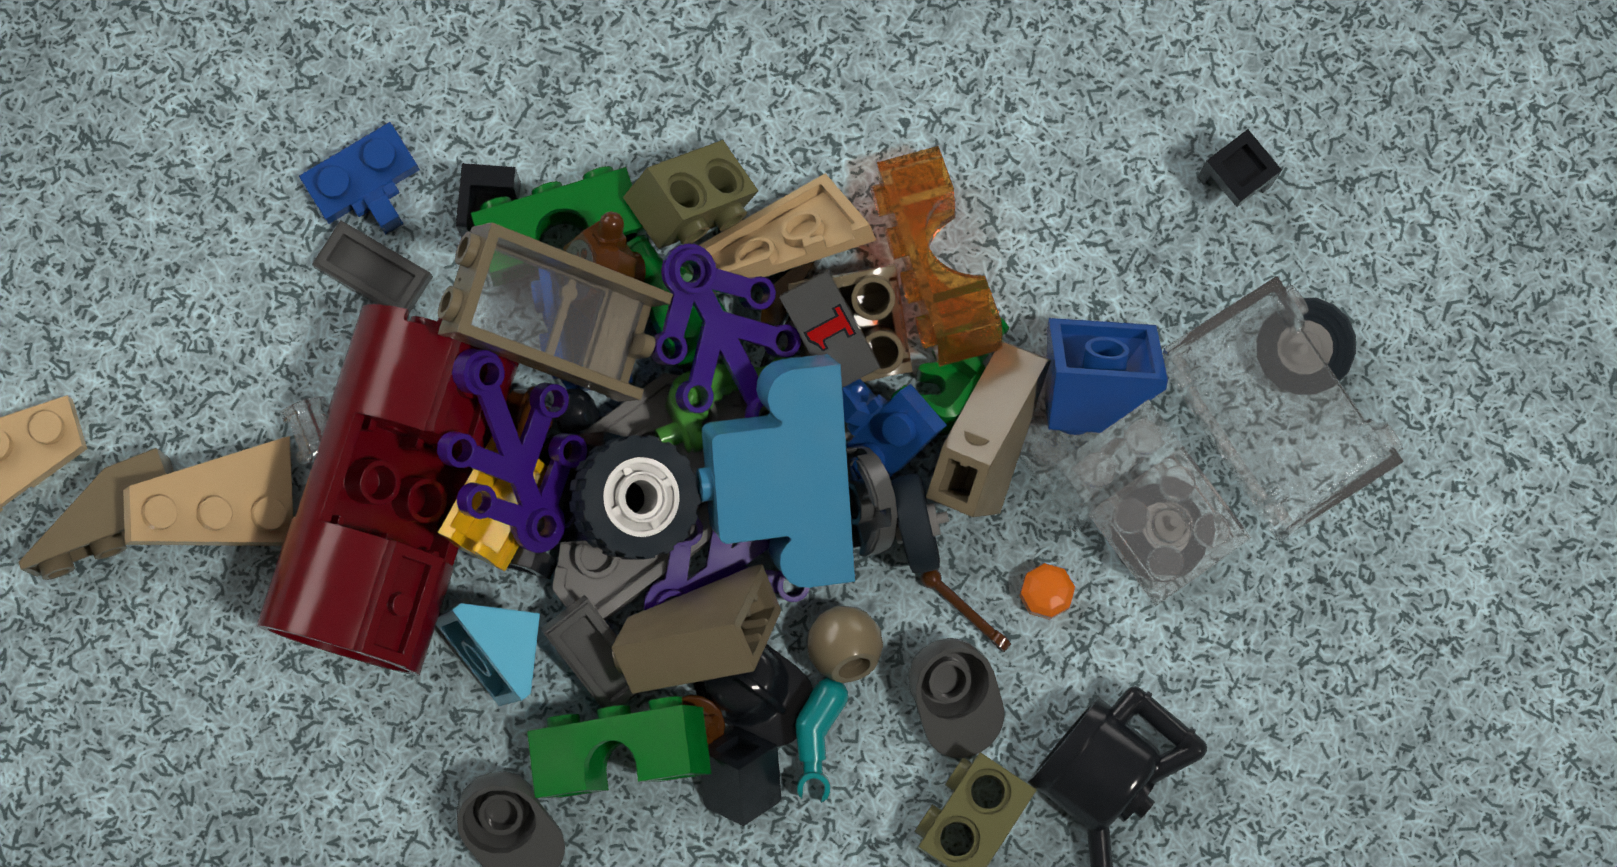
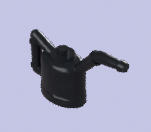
[1028,686,1207,867]

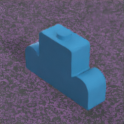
[696,354,855,588]

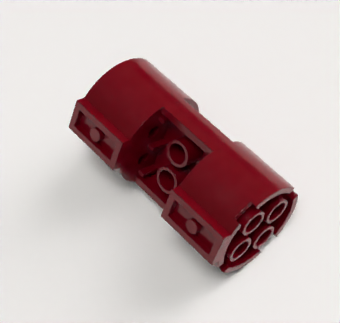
[256,304,519,676]

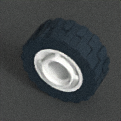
[569,435,701,560]

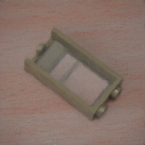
[438,222,673,401]

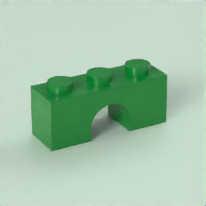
[471,166,646,287]
[527,696,711,798]

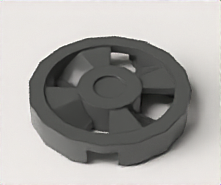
[846,445,898,557]

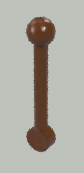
[920,569,1011,652]

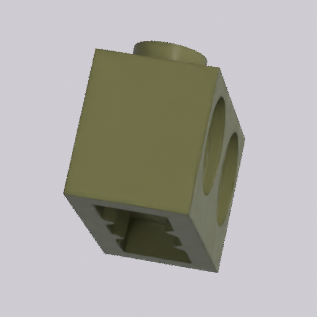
[623,140,758,249]
[914,752,1037,867]

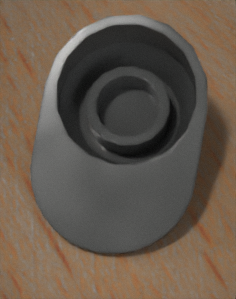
[908,638,1004,758]
[457,771,565,867]

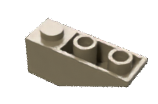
[926,341,1051,517]
[19,448,174,580]

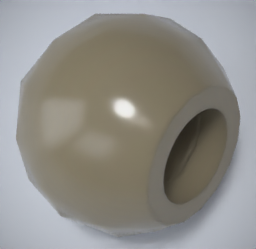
[806,606,883,683]

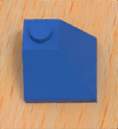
[1045,318,1168,435]

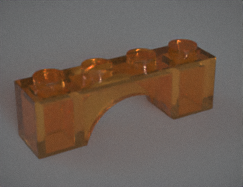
[871,146,1003,367]

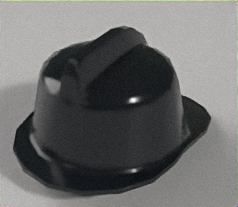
[693,644,813,747]

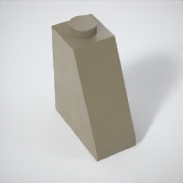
[612,564,781,694]

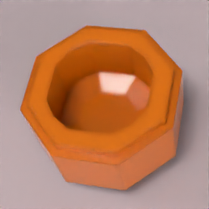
[1019,563,1075,620]

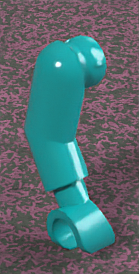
[796,678,848,803]

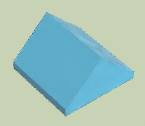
[436,603,540,706]

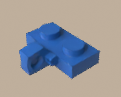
[299,122,420,235]
[842,379,947,480]

